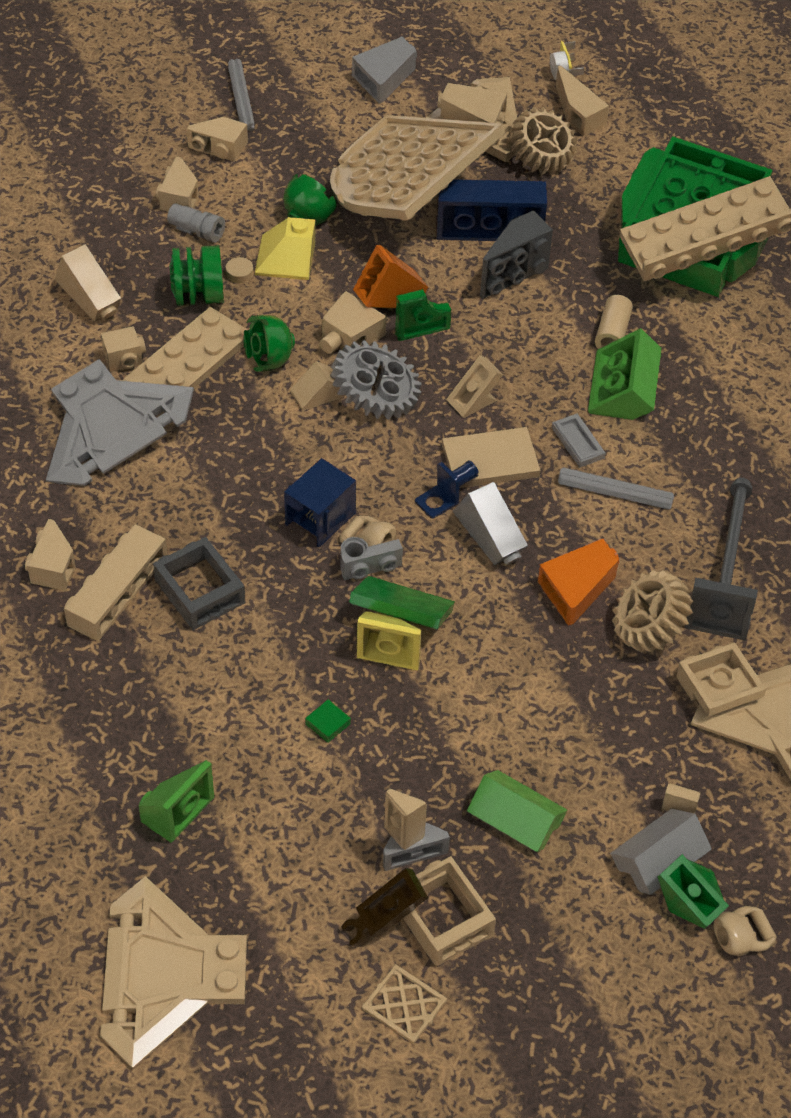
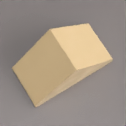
[290,361,346,411]

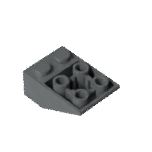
[480,210,553,299]

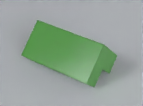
[467,770,568,852]

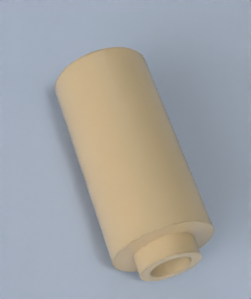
[595,295,633,349]

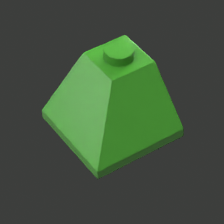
[139,760,214,843]

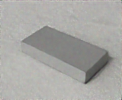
[552,413,606,468]

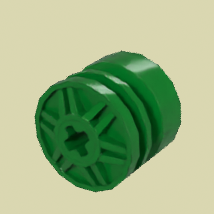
[169,245,224,306]

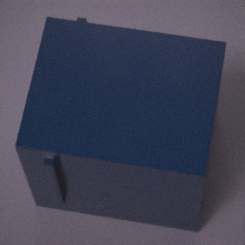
[284,458,356,547]

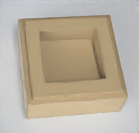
[662,783,700,813]

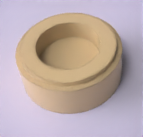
[226,257,253,283]

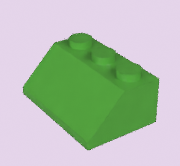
[588,328,661,420]

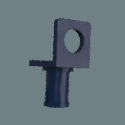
[415,460,479,519]

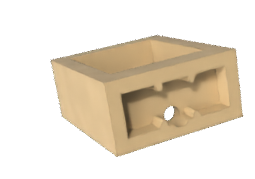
[403,856,496,967]

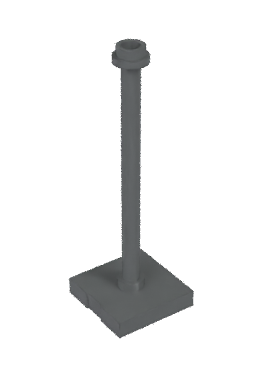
[685,478,758,641]

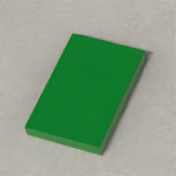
[349,576,455,629]

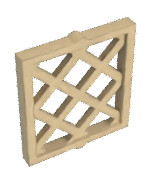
[362,964,447,1044]

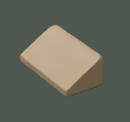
[384,789,427,850]

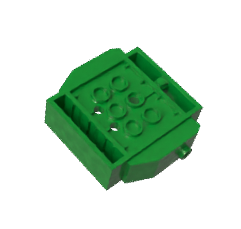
[618,136,779,298]

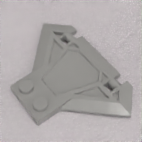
[46,359,194,486]

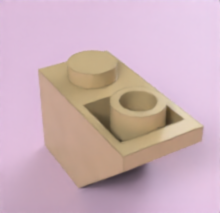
[187,117,248,162]
[156,157,199,211]
[25,519,76,591]

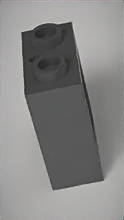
[153,537,246,631]

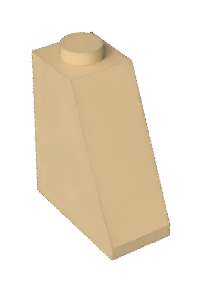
[437,83,507,124]
[55,244,121,321]

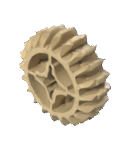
[508,107,577,176]
[612,570,693,653]

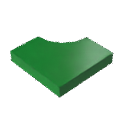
[395,289,452,341]

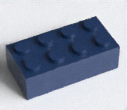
[436,179,547,241]

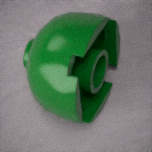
[283,174,337,225]
[243,315,295,372]

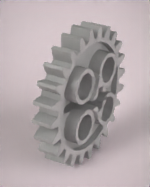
[330,340,422,420]

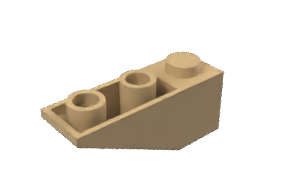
[556,65,609,136]

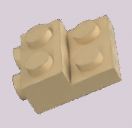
[677,642,766,717]

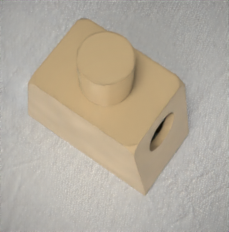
[319,291,386,354]

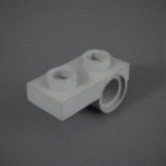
[340,537,403,580]

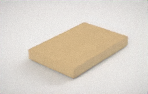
[442,427,541,488]

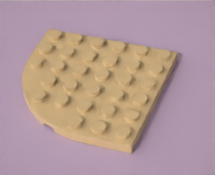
[330,115,505,221]

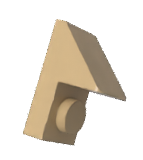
[446,355,503,418]

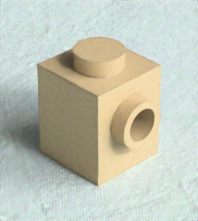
[101,326,146,372]

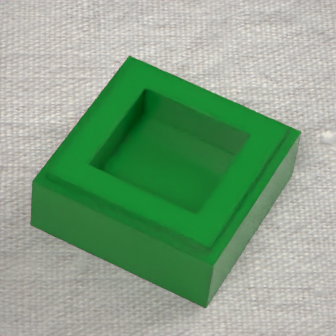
[305,699,351,743]

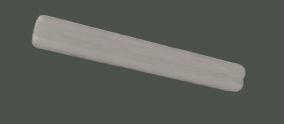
[228,58,255,131]
[558,467,674,509]

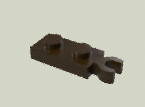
[341,868,429,946]

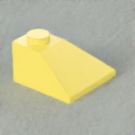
[255,217,316,280]
[357,611,421,671]

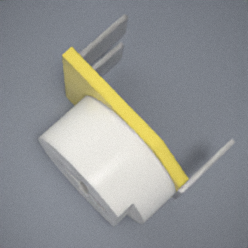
[550,41,584,80]

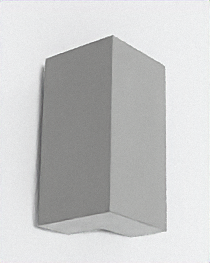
[610,809,712,895]

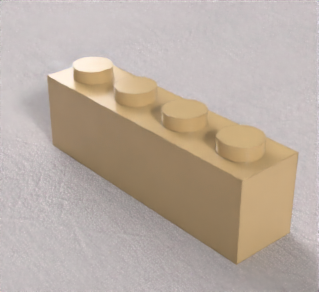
[64,524,167,641]

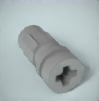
[167,203,225,243]

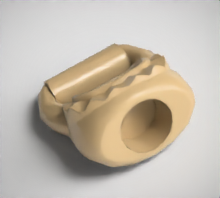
[339,516,396,547]
[713,906,777,957]

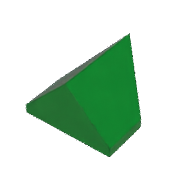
[657,854,729,929]

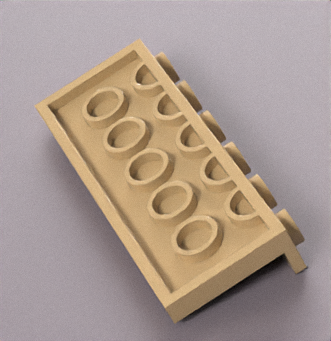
[619,176,791,281]

